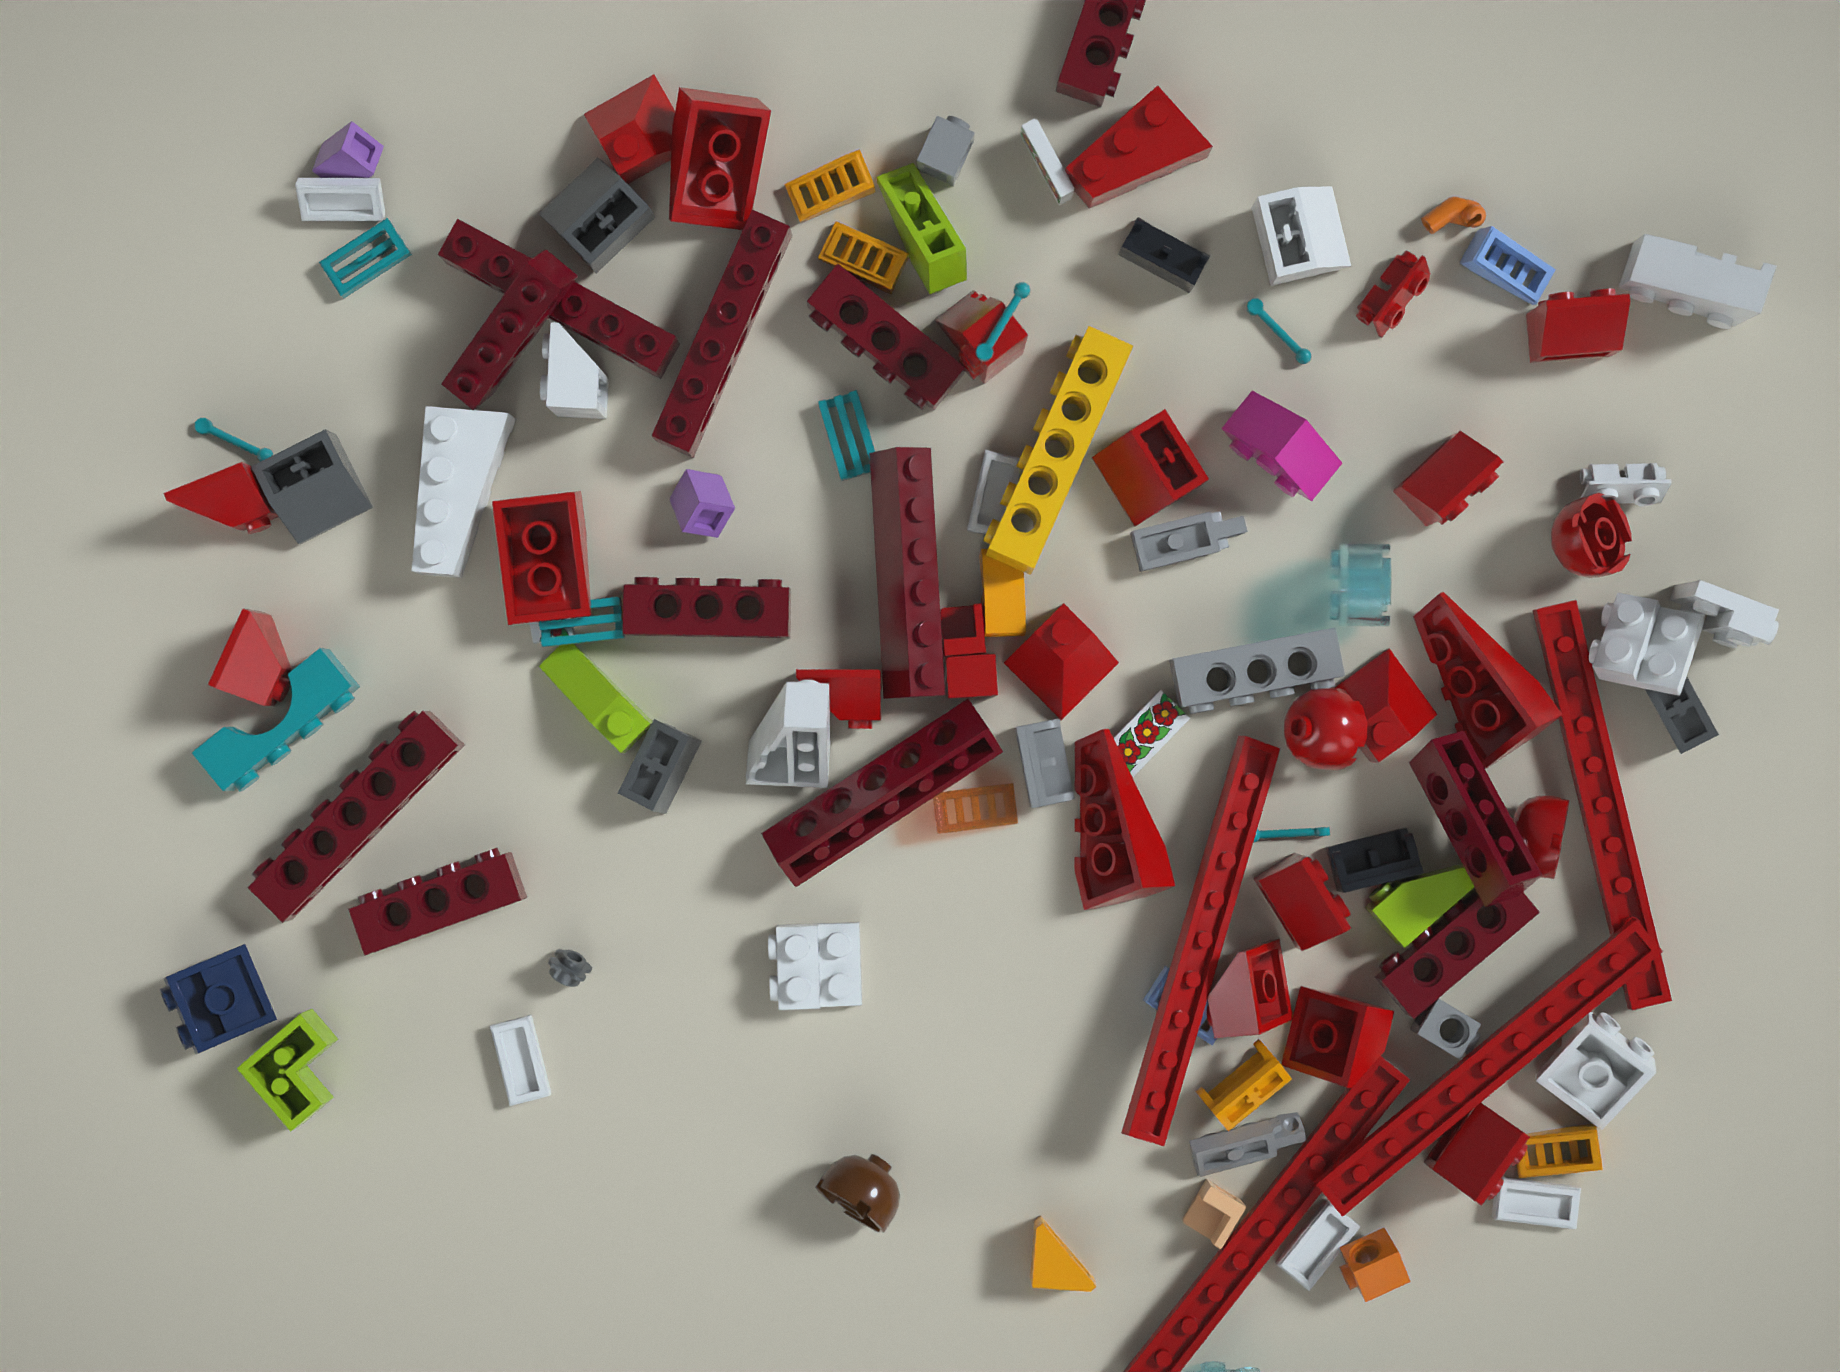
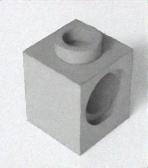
[917,116,975,186]
[1410,998,1481,1059]

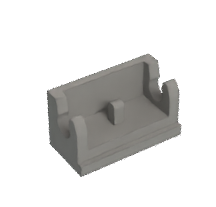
[1015,719,1075,808]

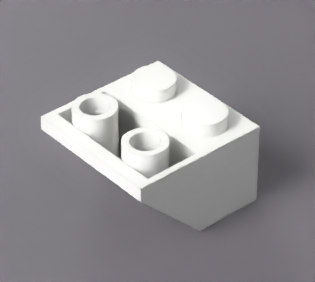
[1252,186,1351,286]
[540,323,609,419]

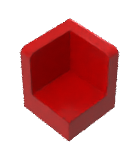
[941,603,986,657]
[946,654,998,699]

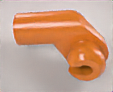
[1421,197,1486,234]

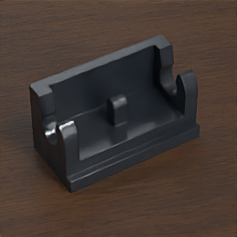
[1118,217,1210,293]
[1326,827,1424,893]

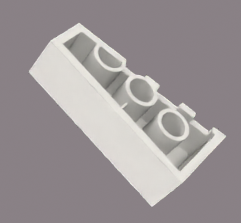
[412,406,516,578]

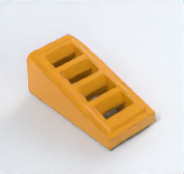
[785,149,875,223]
[818,221,909,294]
[1517,1124,1603,1178]

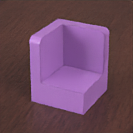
[312,121,384,178]
[670,469,735,538]

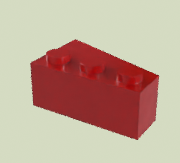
[1065,85,1213,208]
[935,290,1028,384]

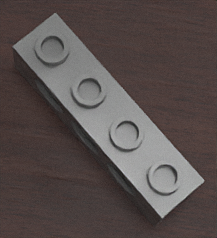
[1169,627,1345,714]

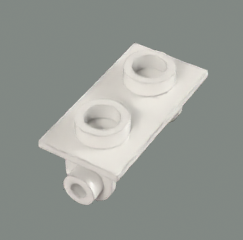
[1580,463,1672,506]

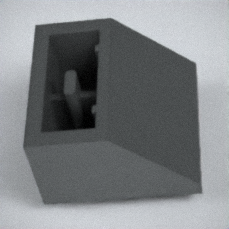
[539,158,655,274]
[251,429,373,544]

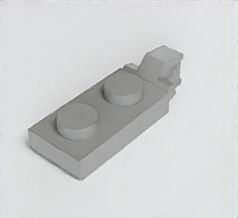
[1130,511,1248,572]
[1189,1112,1306,1177]

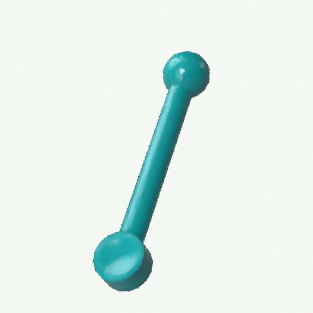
[976,282,1031,361]
[1247,298,1312,364]
[194,418,273,462]
[1253,827,1330,843]

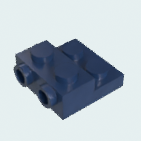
[160,944,277,1054]

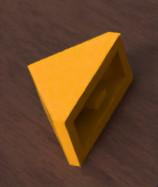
[1030,1215,1097,1292]

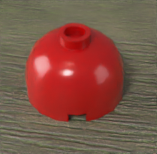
[1551,493,1632,578]
[1284,688,1367,770]
[1511,795,1569,879]

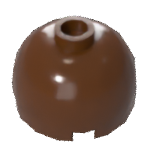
[815,1154,900,1233]

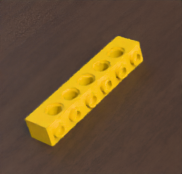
[983,325,1133,575]

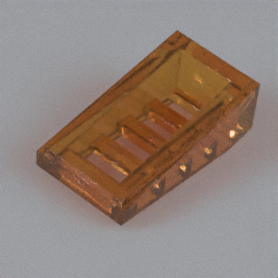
[933,783,1018,834]

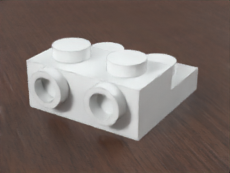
[1670,580,1779,648]
[1589,593,1704,696]
[768,922,862,1010]
[1536,1012,1656,1130]

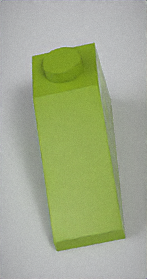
[877,163,967,294]
[539,644,653,753]
[1365,864,1474,948]

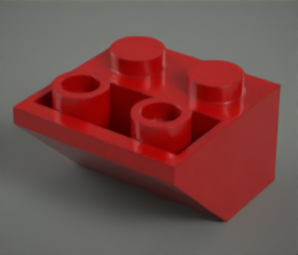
[1526,288,1630,363]
[1091,409,1209,527]
[1393,430,1504,526]
[1253,853,1351,951]
[1424,1103,1530,1206]

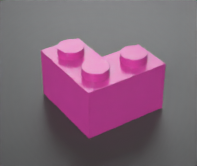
[1221,390,1342,501]

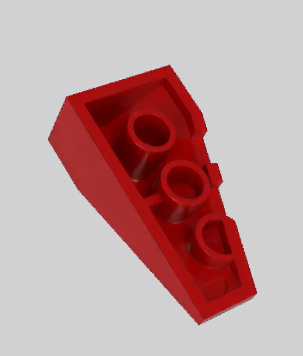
[1413,592,1563,769]
[1074,729,1175,910]

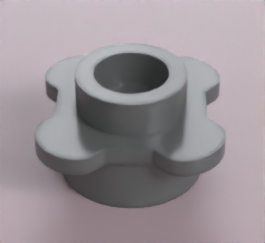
[548,949,592,987]

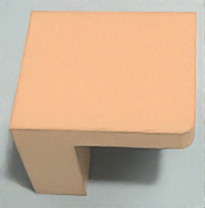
[1182,1179,1246,1249]

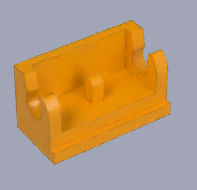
[1195,1039,1292,1131]

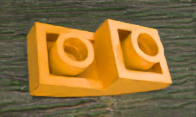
[979,549,1026,637]

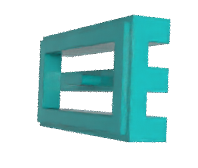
[319,218,412,298]
[818,390,875,481]
[539,597,625,647]

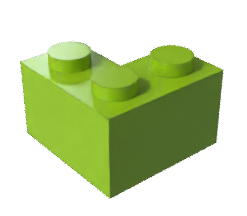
[237,1009,339,1132]

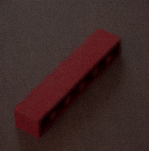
[869,447,945,699]

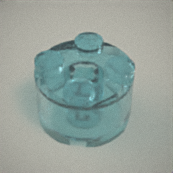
[1329,544,1391,627]

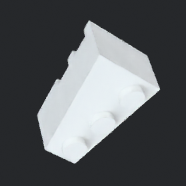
[1618,234,1777,329]
[746,680,830,788]

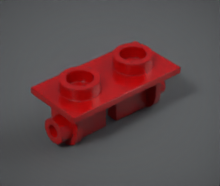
[1356,250,1431,338]

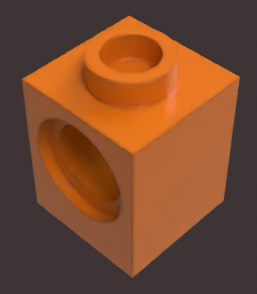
[1339,1228,1411,1302]

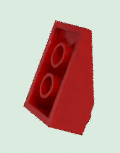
[669,87,771,230]
[492,491,591,625]

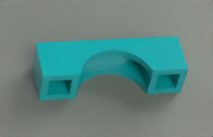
[192,648,360,792]

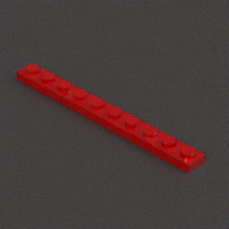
[1532,600,1672,1010]
[1121,736,1281,1147]
[1314,918,1663,1217]
[1123,1056,1410,1372]

